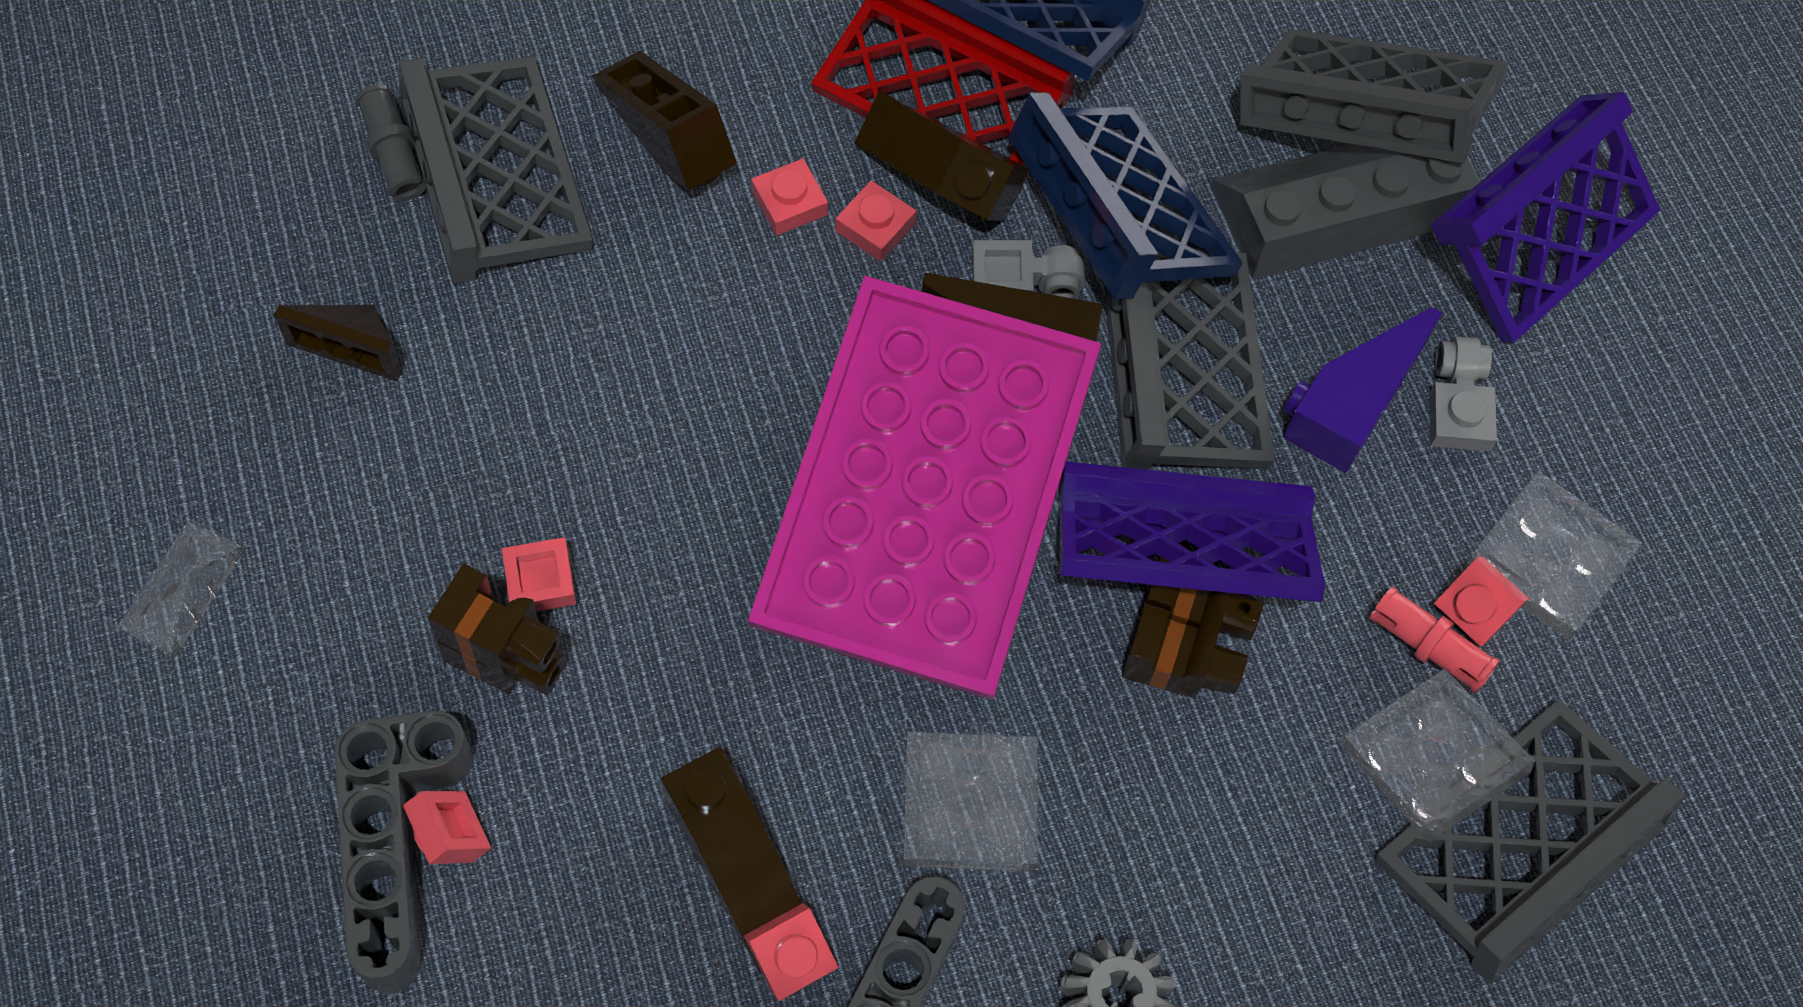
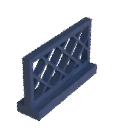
[928,0,1150,81]
[1008,93,1243,299]

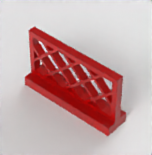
[811,0,1074,165]

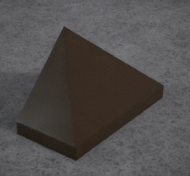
[274,305,402,382]

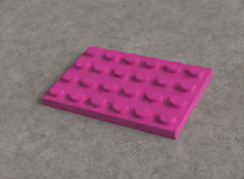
[748,275,1101,700]

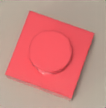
[751,158,828,236]
[835,180,917,262]
[502,537,577,612]
[1434,556,1529,647]
[403,791,491,864]
[744,903,839,1001]

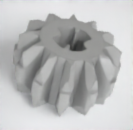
[1059,939,1176,1007]

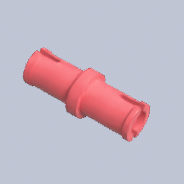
[1369,587,1500,694]

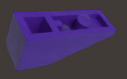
[1283,307,1443,474]

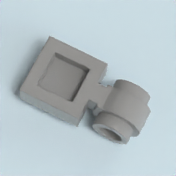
[973,240,1085,299]
[1429,336,1497,451]

